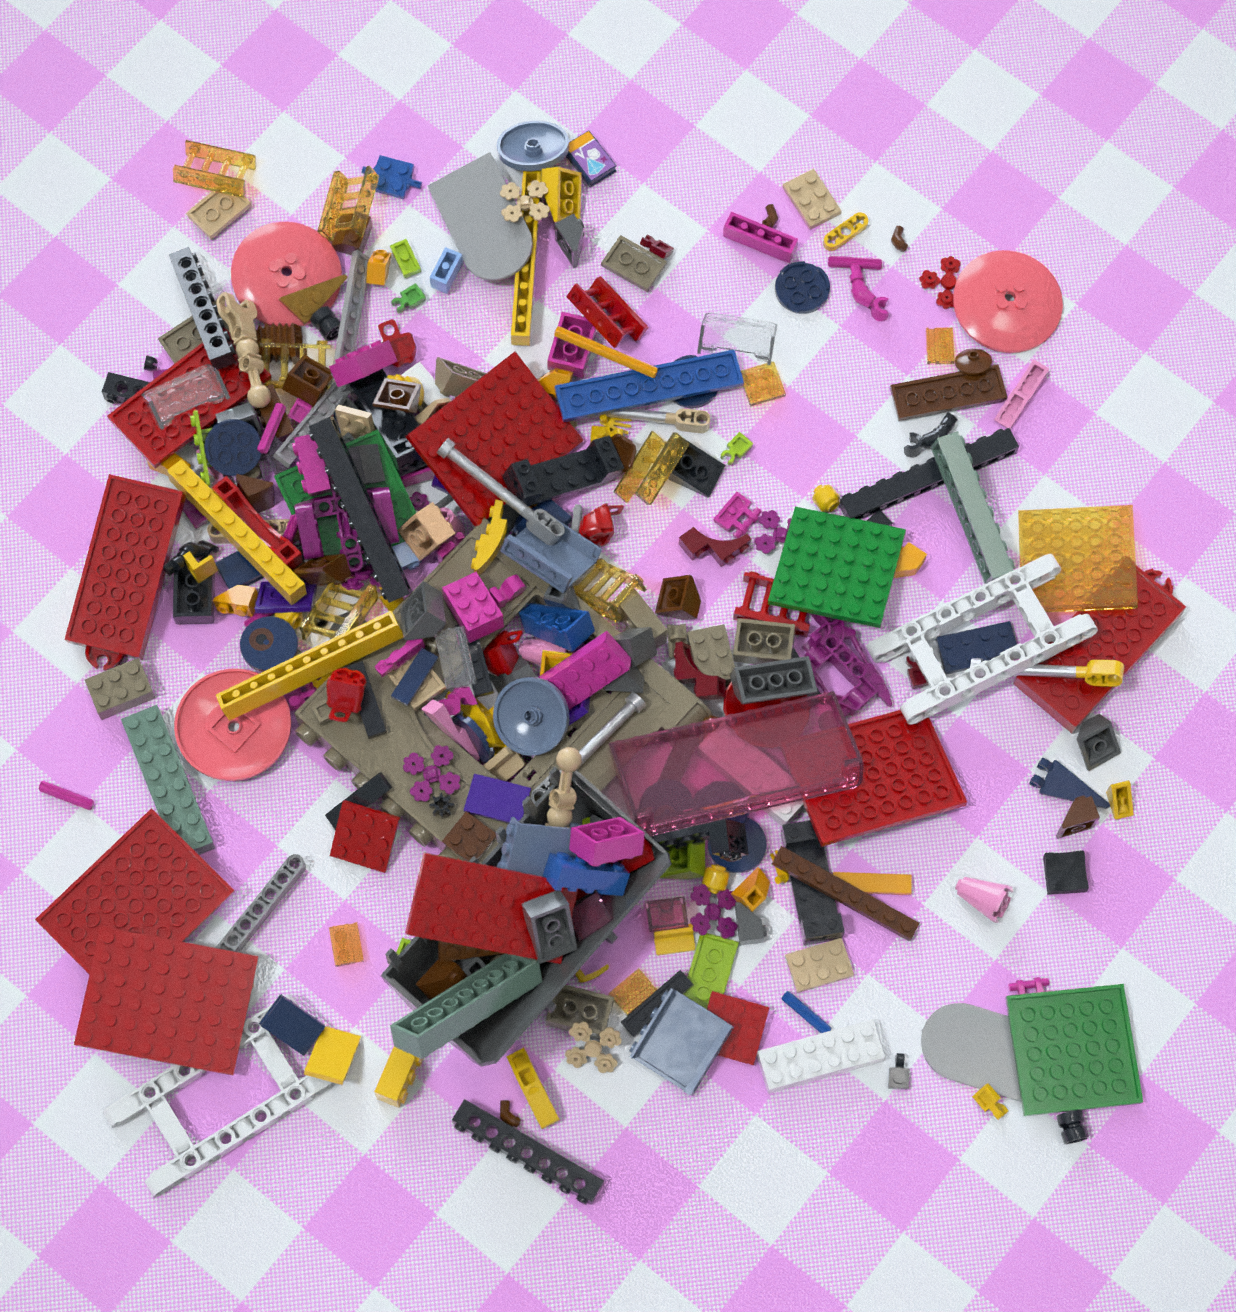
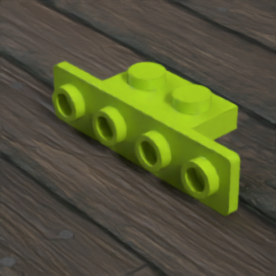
[190,410,212,486]

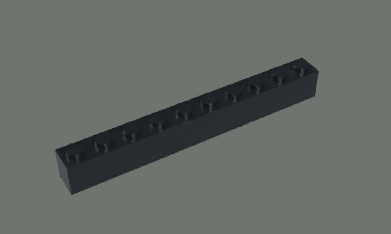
[308,416,412,603]
[839,428,1019,520]

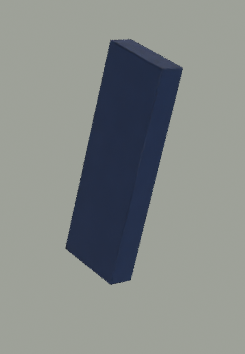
[391,648,439,707]

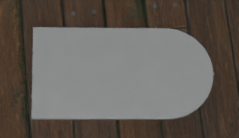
[427,152,533,281]
[921,1003,1021,1102]

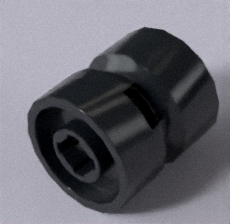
[310,306,340,341]
[1056,1110,1089,1144]

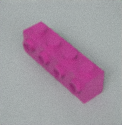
[723,211,798,264]

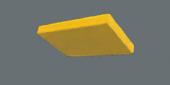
[304,1026,361,1085]

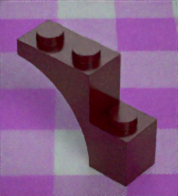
[678,527,752,567]
[673,642,726,701]

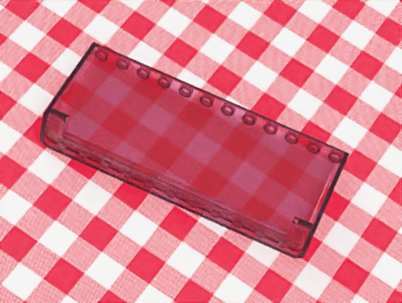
[609,691,864,836]

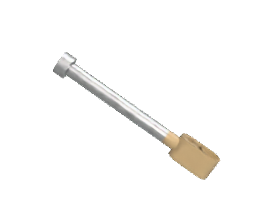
[597,408,710,433]

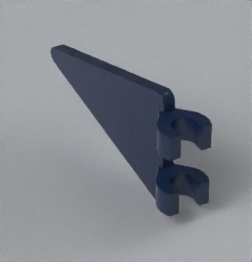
[1029,757,1110,809]

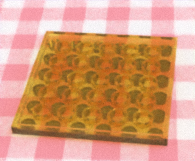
[1018,505,1138,612]

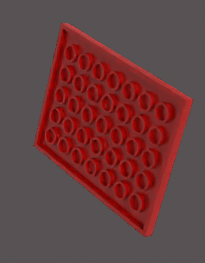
[405,351,584,527]
[780,710,967,847]
[35,808,235,974]
[74,926,259,1076]

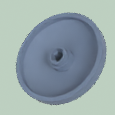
[497,121,569,171]
[493,677,569,756]

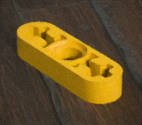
[823,212,868,251]

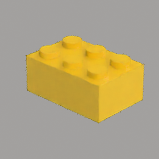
[374,1047,424,1108]

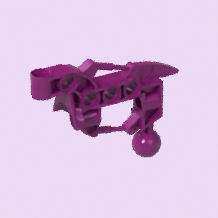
[802,613,892,731]

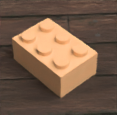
[398,502,455,561]

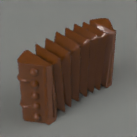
[255,322,304,365]

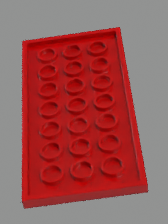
[107,328,272,469]
[405,852,578,964]

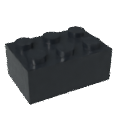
[173,562,215,624]

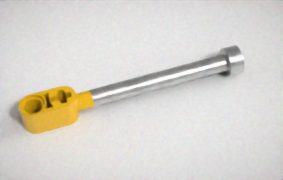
[970,658,1124,687]

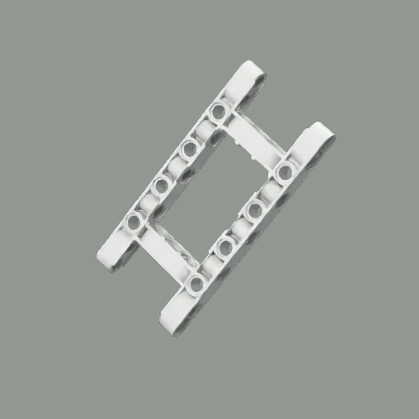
[866,554,1098,724]
[103,994,336,1198]

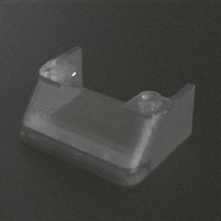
[697,312,778,366]
[142,364,230,429]

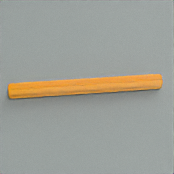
[554,326,658,378]

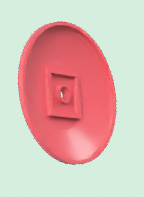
[231,222,342,327]
[953,250,1063,353]
[174,669,291,781]

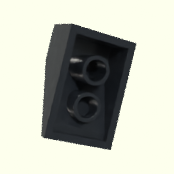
[655,436,725,498]

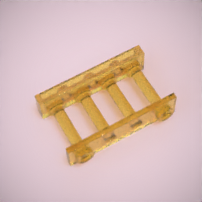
[173,140,256,198]
[317,165,379,242]
[257,339,332,390]
[613,431,689,505]
[573,558,647,622]
[299,583,379,641]

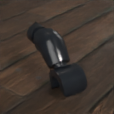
[904,412,958,458]
[163,540,220,576]

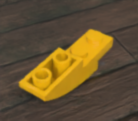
[471,500,508,575]
[445,691,505,748]
[506,1047,560,1129]

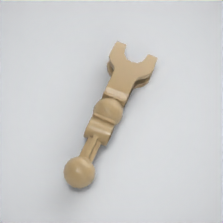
[217,292,271,408]
[545,747,582,828]

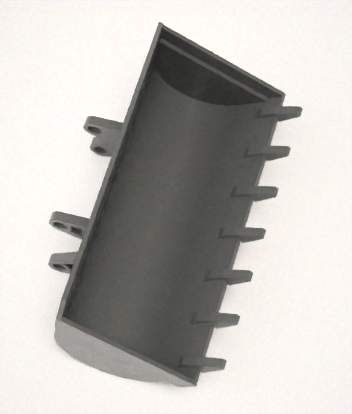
[380,766,671,1067]

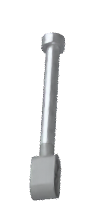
[436,438,565,545]
[531,692,646,804]

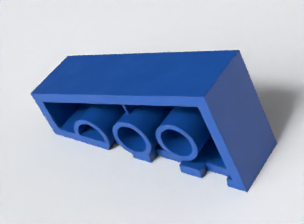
[519,603,595,652]
[543,852,630,896]

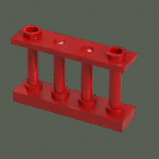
[566,276,649,348]
[733,571,810,638]

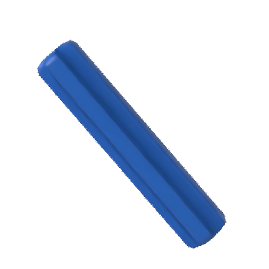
[781,991,832,1033]

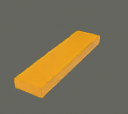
[832,872,912,895]

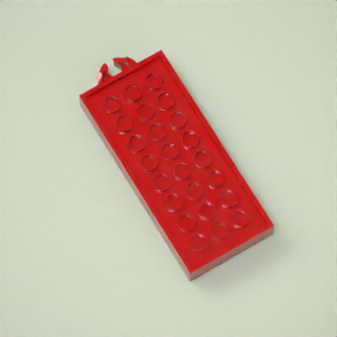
[64,474,186,671]
[1013,558,1186,734]

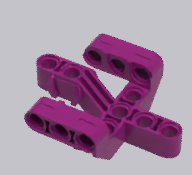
[294,476,399,571]

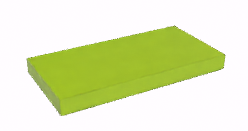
[683,933,739,1009]

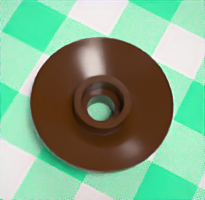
[955,348,992,375]

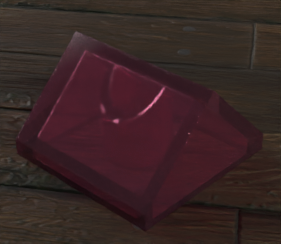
[572,892,613,941]
[644,896,689,932]

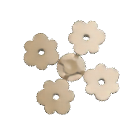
[500,180,550,223]
[565,1021,622,1073]

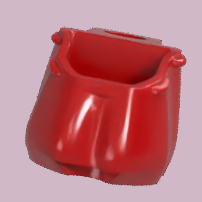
[378,319,417,368]
[578,503,624,546]
[483,630,523,676]
[326,668,367,723]

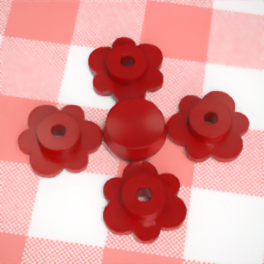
[919,256,961,309]

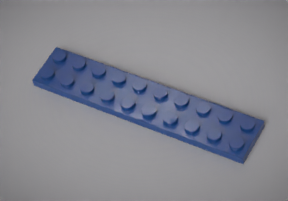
[554,349,744,422]

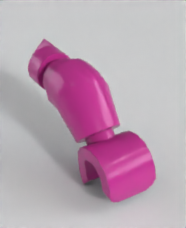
[849,264,889,322]

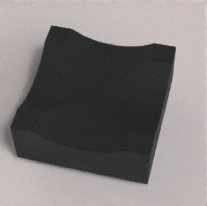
[1043,850,1089,895]

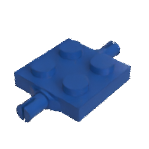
[361,155,422,199]

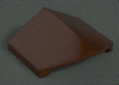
[610,433,637,476]

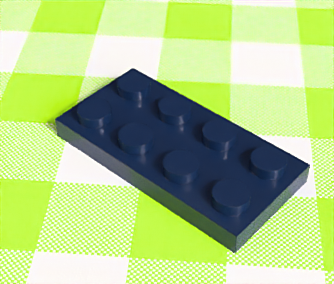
[935,621,1017,675]

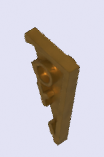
[278,274,348,324]

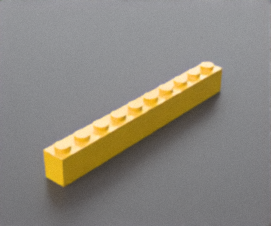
[511,170,541,346]
[167,459,307,605]
[216,610,403,721]

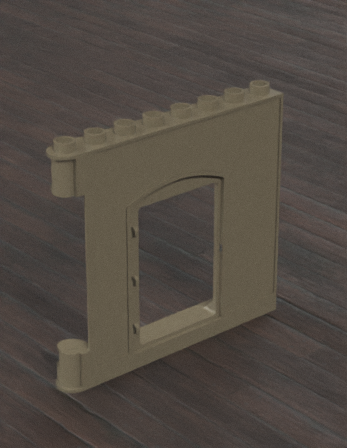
[294,518,714,864]

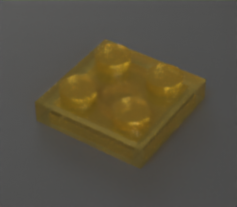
[741,361,786,407]

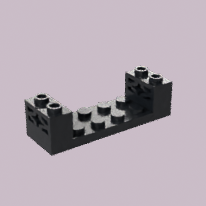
[349,368,427,477]
[502,435,625,506]
[650,819,749,861]
[781,820,845,946]

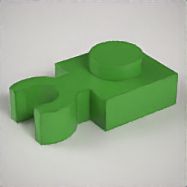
[391,283,426,313]

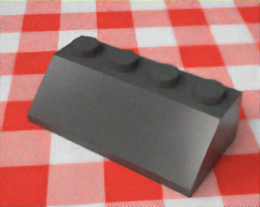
[730,656,818,705]

